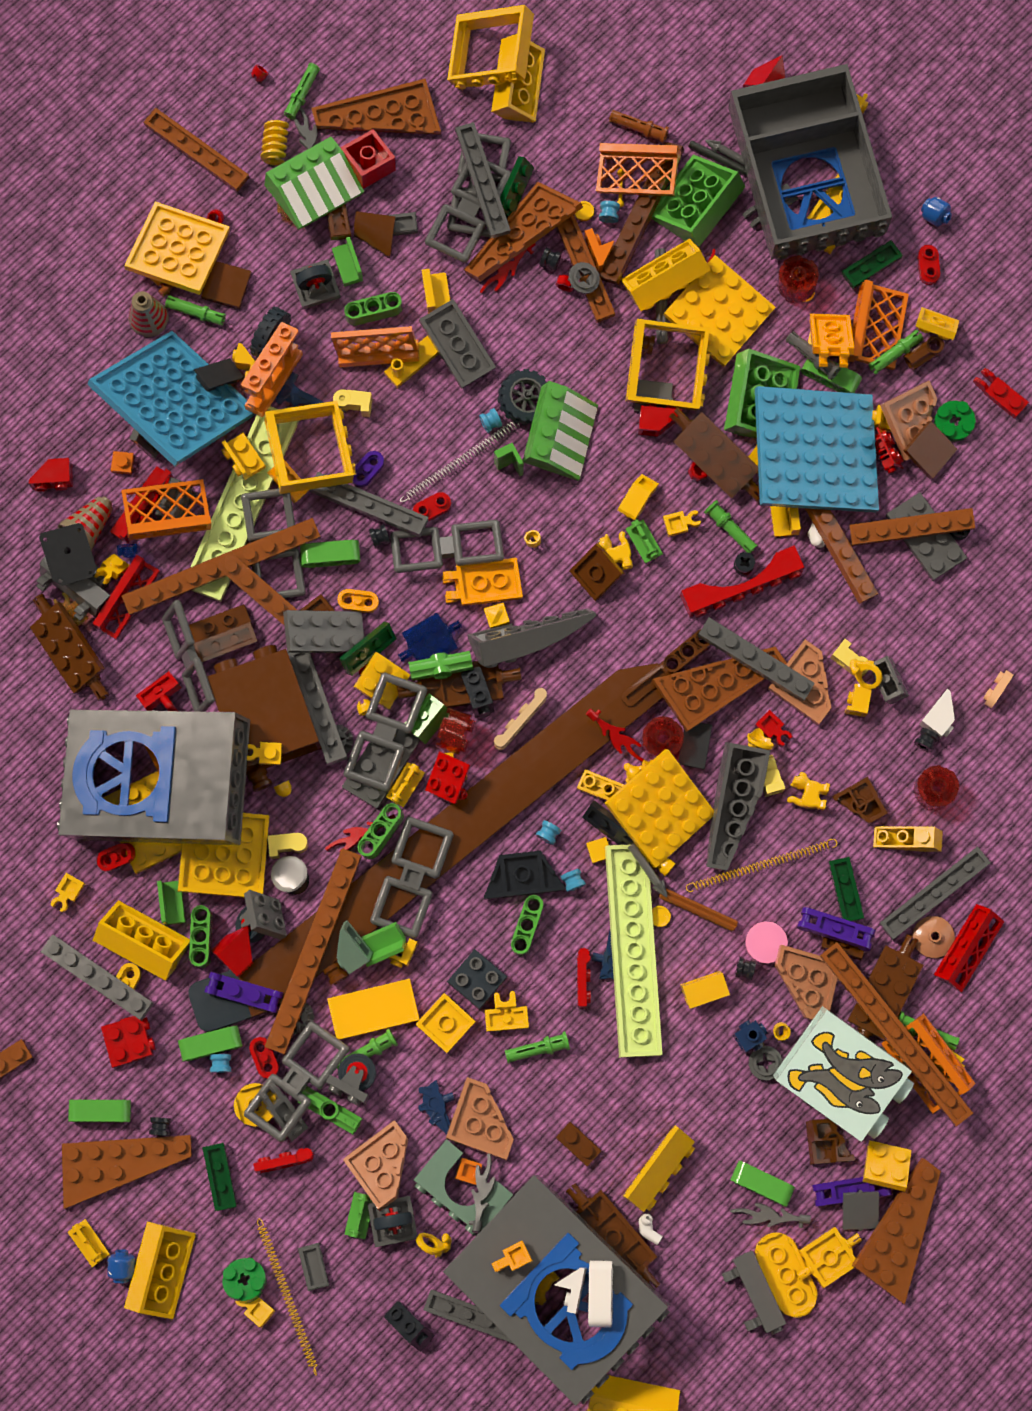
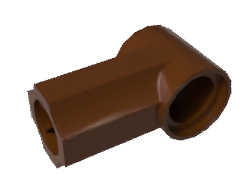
[903,336,944,371]

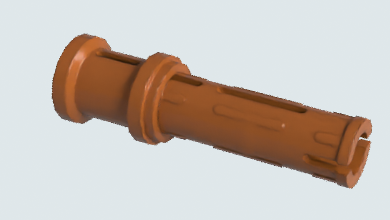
[609,110,670,144]

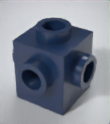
[733,1020,768,1053]

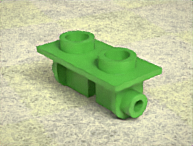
[625,520,663,564]
[344,1192,373,1239]

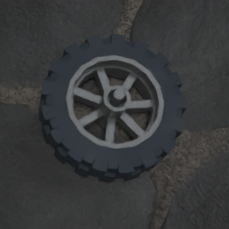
[250,306,291,358]
[497,369,547,425]

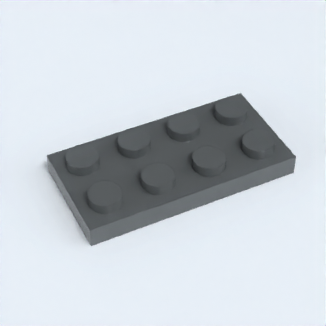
[419,299,496,389]
[886,492,967,581]
[283,610,364,653]
[342,730,421,809]

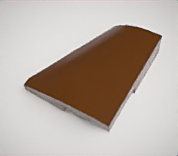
[354,211,396,258]
[832,777,889,823]
[806,1119,855,1165]

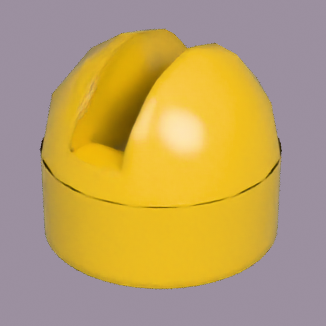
[524,530,541,548]
[357,699,371,716]
[274,780,292,797]
[658,858,676,876]
[773,1022,791,1040]

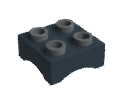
[447,949,507,1010]

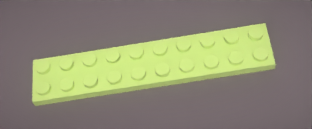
[191,406,300,602]
[605,845,663,1058]

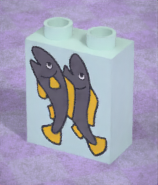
[773,1006,914,1142]

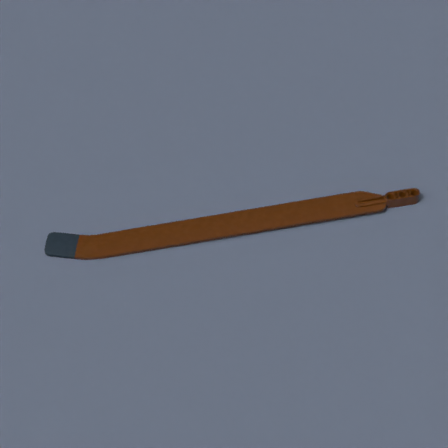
[189,629,711,1032]

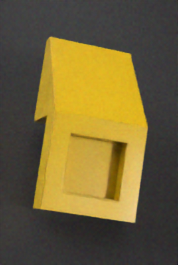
[232,343,255,377]
[618,474,659,520]

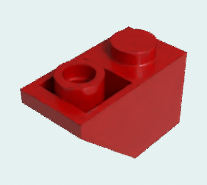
[638,404,682,437]
[29,458,73,492]

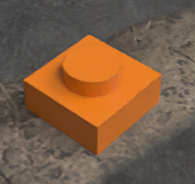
[111,451,135,475]
[455,1158,482,1185]

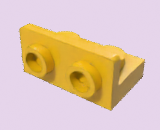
[221,433,266,480]

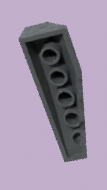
[467,608,596,668]
[706,742,771,870]

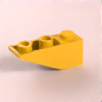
[873,826,943,852]

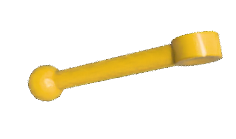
[617,169,625,208]

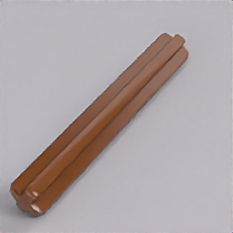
[659,888,738,931]

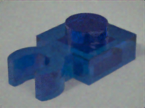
[117,544,140,558]

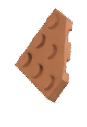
[880,380,937,461]
[768,639,831,726]
[775,945,838,1020]
[445,1077,514,1160]
[343,1120,408,1211]

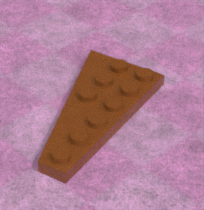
[311,78,441,135]
[464,182,583,282]
[652,646,787,732]
[62,1135,192,1209]
[851,1158,941,1305]

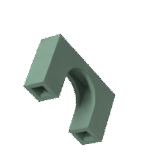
[414,1139,513,1236]

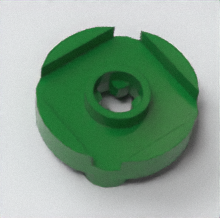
[934,401,976,442]
[222,1258,267,1303]

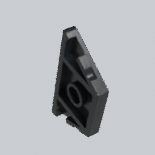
[484,850,565,900]

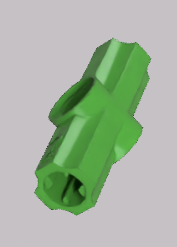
[408,651,473,681]
[298,1086,363,1135]

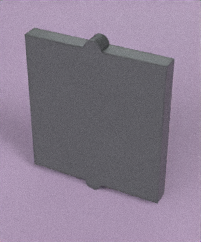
[634,379,673,413]
[842,1190,879,1231]

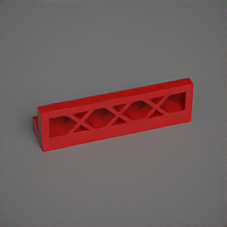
[110,466,174,544]
[93,555,160,640]
[934,904,1005,992]

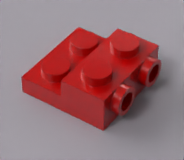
[101,1016,156,1068]

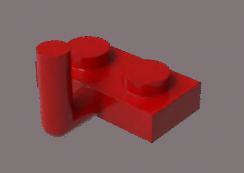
[136,671,182,711]

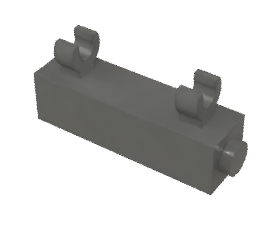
[36,557,110,621]
[722,1250,786,1335]

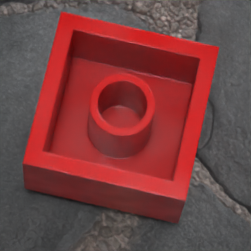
[340,129,396,189]

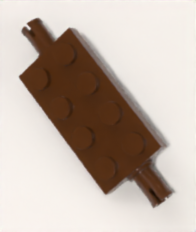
[669,408,760,502]
[30,594,110,701]
[397,661,522,708]
[847,934,924,1041]
[565,1183,661,1288]

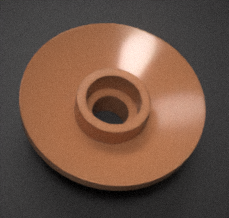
[912,916,955,958]

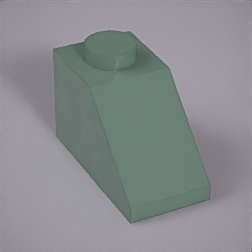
[336,920,373,974]

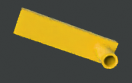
[384,335,439,389]

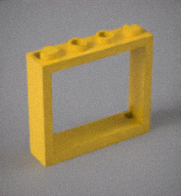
[447,5,534,89]
[625,319,712,411]
[264,401,356,494]

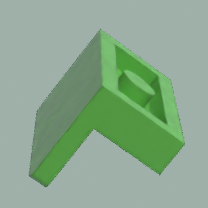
[332,237,363,287]
[494,443,524,476]
[405,694,451,744]
[157,881,186,926]
[361,922,406,967]

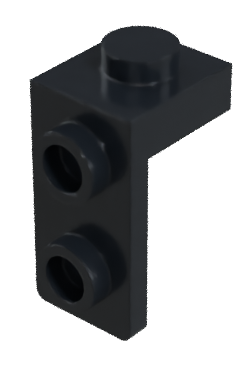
[461,667,495,718]
[384,1301,435,1352]

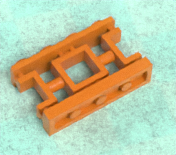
[241,322,303,417]

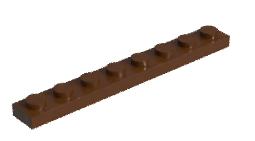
[600,141,684,285]

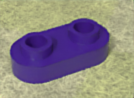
[352,451,384,488]

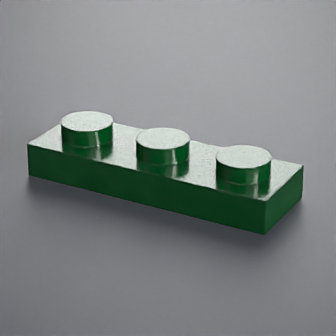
[500,156,534,218]
[842,240,903,289]
[339,621,397,676]
[828,857,864,921]
[202,1143,237,1212]

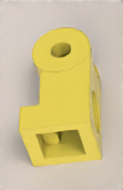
[333,390,373,417]
[830,639,868,676]
[763,755,785,797]
[268,833,308,859]

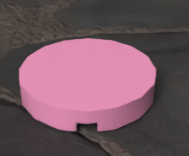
[745,921,788,964]

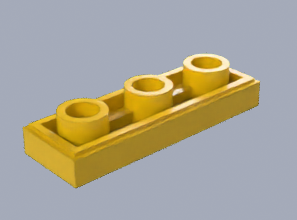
[577,770,624,801]

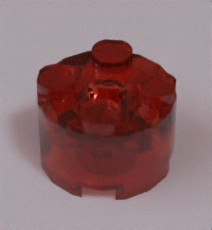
[777,255,819,303]
[435,708,476,755]
[641,716,684,759]
[914,765,960,811]

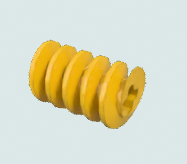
[260,120,289,165]

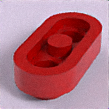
[917,245,940,285]
[413,492,451,522]
[97,843,136,871]
[249,1037,279,1079]

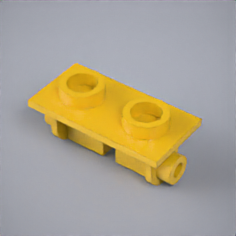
[386,762,425,808]
[68,1219,110,1267]

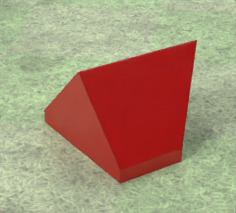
[743,55,786,87]
[211,926,253,978]

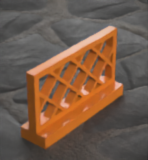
[596,143,681,196]
[848,280,909,370]
[331,326,419,367]
[121,479,211,541]
[881,1013,976,1114]

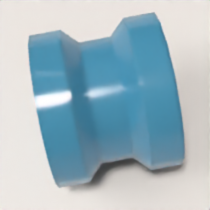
[599,201,620,223]
[479,408,502,433]
[536,820,562,845]
[561,868,586,892]
[210,1054,231,1073]

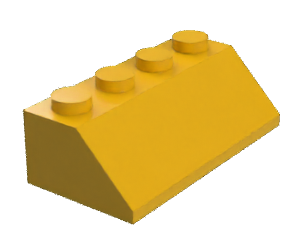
[491,34,545,123]
[621,238,710,311]
[92,900,190,981]
[622,1125,695,1212]
[124,1221,196,1319]
[587,1375,680,1411]

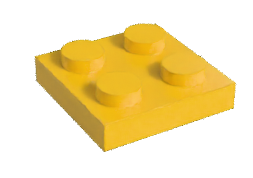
[915,307,959,340]
[354,652,410,710]
[416,993,476,1053]
[863,1140,911,1192]

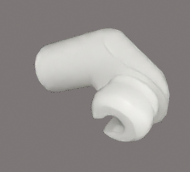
[808,523,825,548]
[638,1214,663,1245]

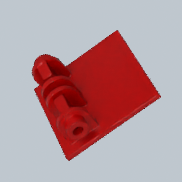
[875,427,904,474]
[425,751,470,804]

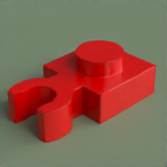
[754,710,792,747]

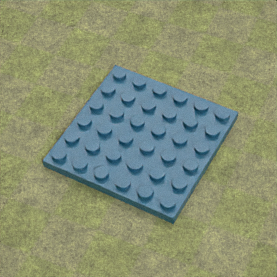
[87,331,256,466]
[755,386,879,513]

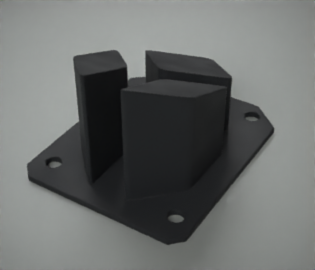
[39,523,97,586]

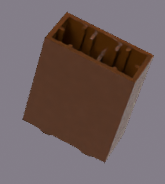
[207,645,322,776]

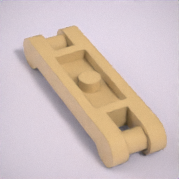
[494,688,547,751]

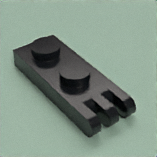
[582,800,633,845]

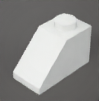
[919,689,955,738]

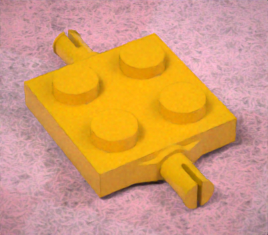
[796,1227,862,1288]

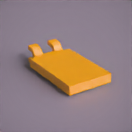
[809,314,854,368]
[442,558,523,606]

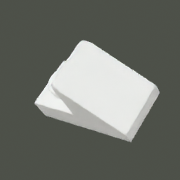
[554,1267,587,1314]

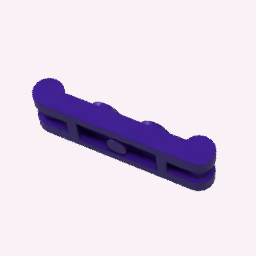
[797,907,876,951]
[204,972,283,1013]
[812,1177,892,1207]

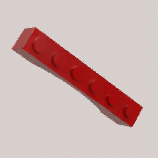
[680,545,804,618]

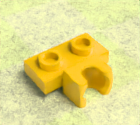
[485,991,529,1032]

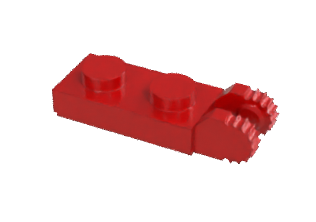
[973,368,1029,418]
[577,948,591,1009]
[253,1148,314,1174]

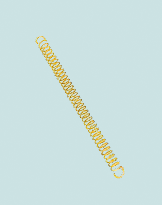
[686,839,837,892]
[257,1218,318,1376]

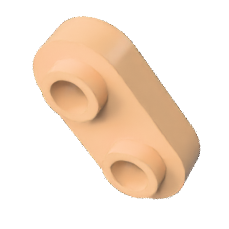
[983,670,1014,708]

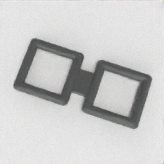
[447,133,511,237]
[425,161,511,263]
[241,488,306,599]
[390,520,504,573]
[162,600,215,712]
[343,673,427,792]
[370,817,454,938]
[244,1021,349,1142]

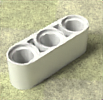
[588,1260,613,1328]

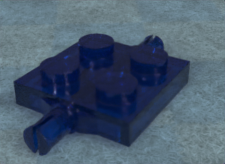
[397,613,462,662]

